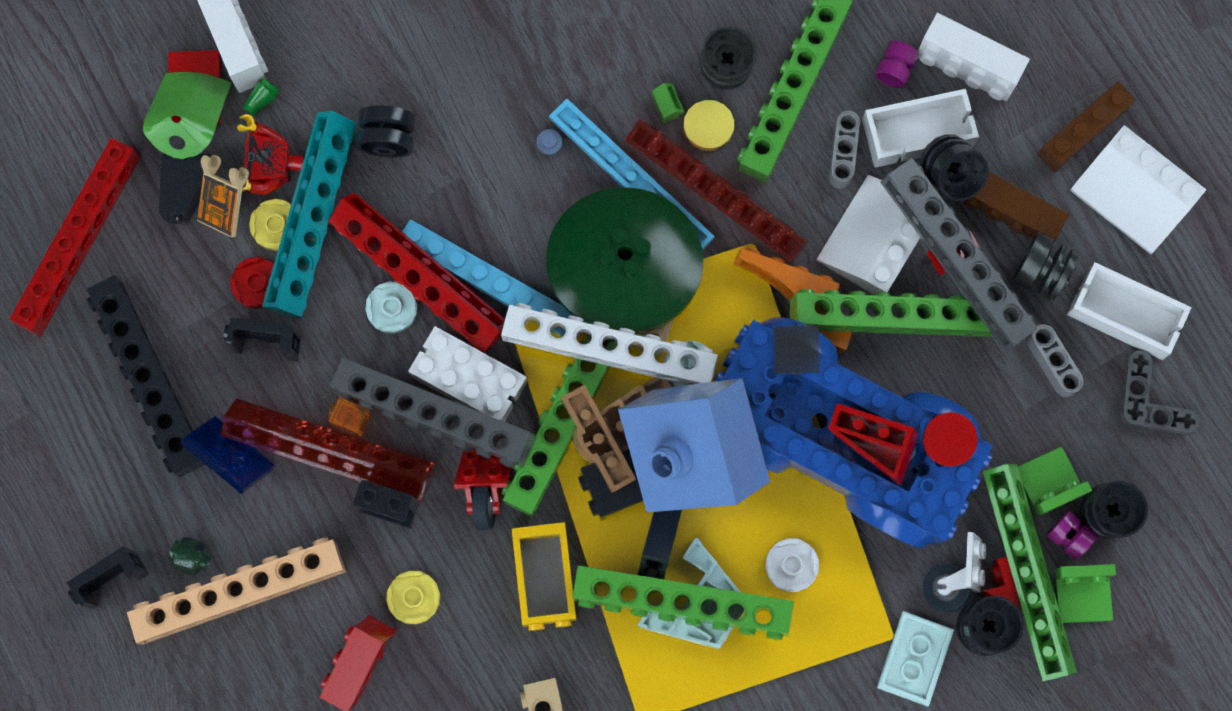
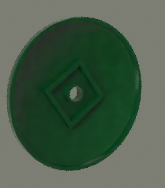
[546,187,703,334]

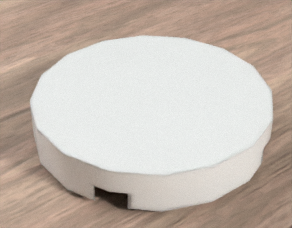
[766,538,819,592]

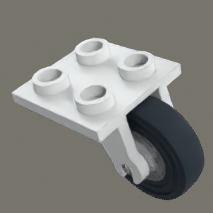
[923,532,986,613]

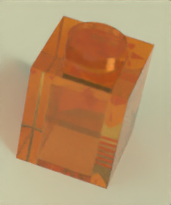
[327,397,371,438]

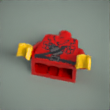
[237,114,305,195]

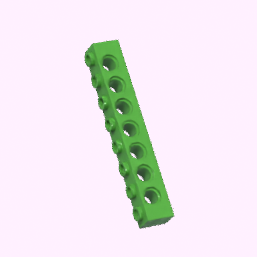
[737,0,853,183]
[790,289,994,337]
[501,335,618,517]
[983,464,1077,681]
[572,565,794,640]

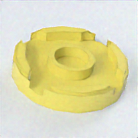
[684,100,734,151]
[249,199,291,251]
[386,571,440,624]

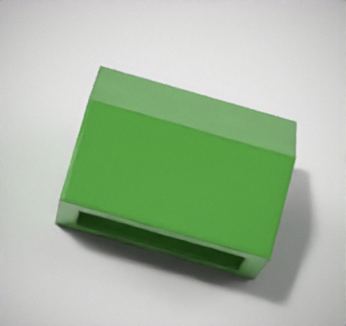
[652,83,684,124]

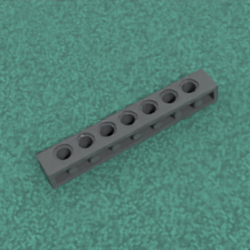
[880,158,1038,351]
[329,358,536,468]

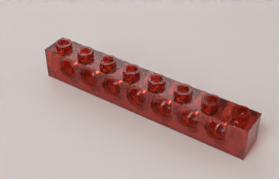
[624,119,809,262]
[221,398,436,502]

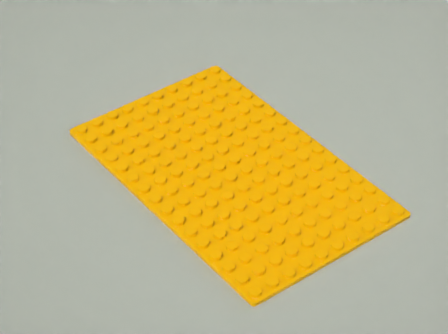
[515,244,894,711]

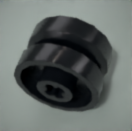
[356,105,416,158]

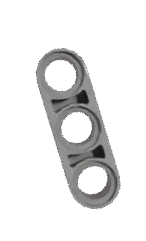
[829,110,860,189]
[1027,324,1083,397]

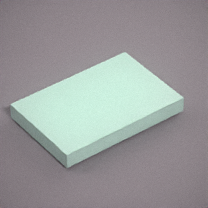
[876,611,954,707]

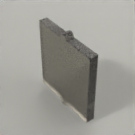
[773,323,820,376]

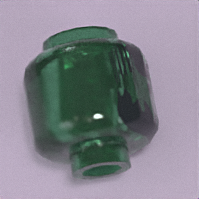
[169,536,211,575]

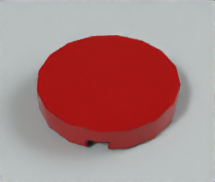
[230,257,274,309]
[922,412,978,467]

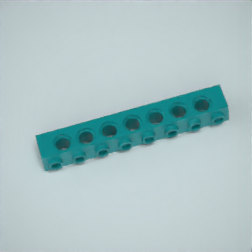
[262,111,356,317]

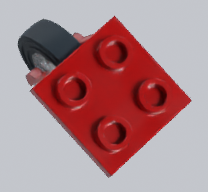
[454,450,512,530]

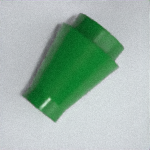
[243,78,280,116]

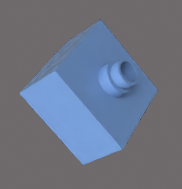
[618,378,770,512]

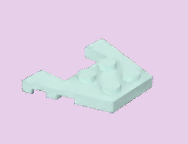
[638,538,744,650]

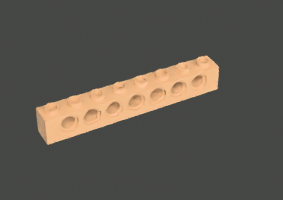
[127,537,346,645]

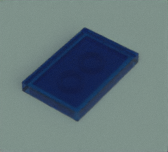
[181,416,275,494]

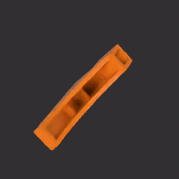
[734,248,852,356]

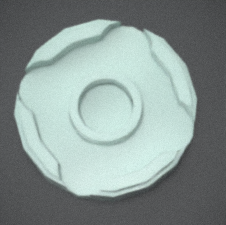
[365,281,418,334]

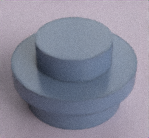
[537,129,562,155]

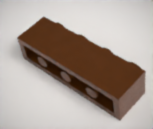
[1037,81,1136,173]
[963,172,1070,242]

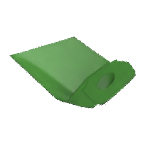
[143,72,231,159]

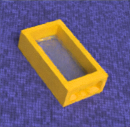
[512,522,577,631]

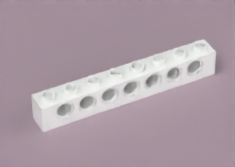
[501,303,718,385]

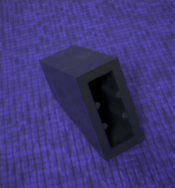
[159,154,214,224]
[637,510,682,580]

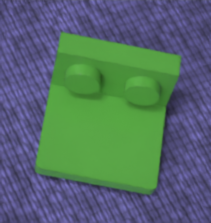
[1018,447,1092,516]
[1054,564,1116,623]

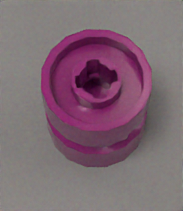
[874,40,919,89]
[1046,510,1098,561]

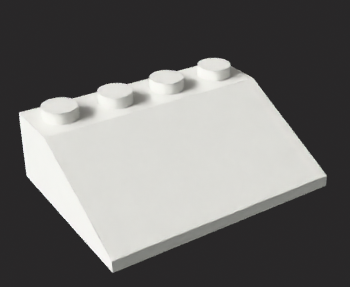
[1070,125,1206,255]
[816,175,933,295]

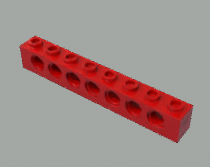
[9,138,141,337]
[328,193,505,354]

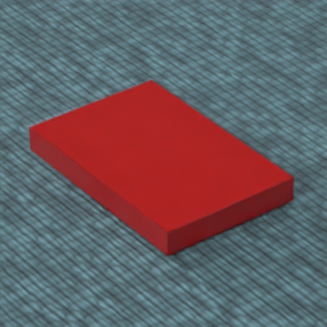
[168,50,222,125]

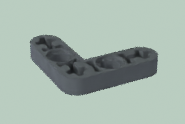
[1120,350,1200,435]

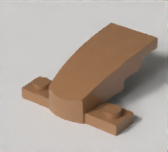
[560,377,671,493]

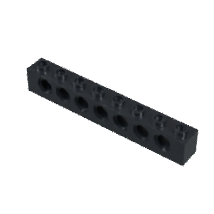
[87,275,208,477]

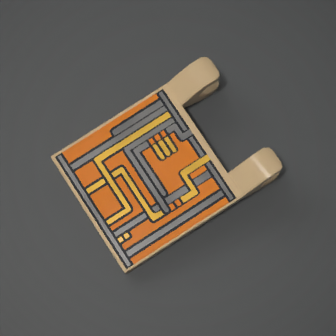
[197,155,249,237]

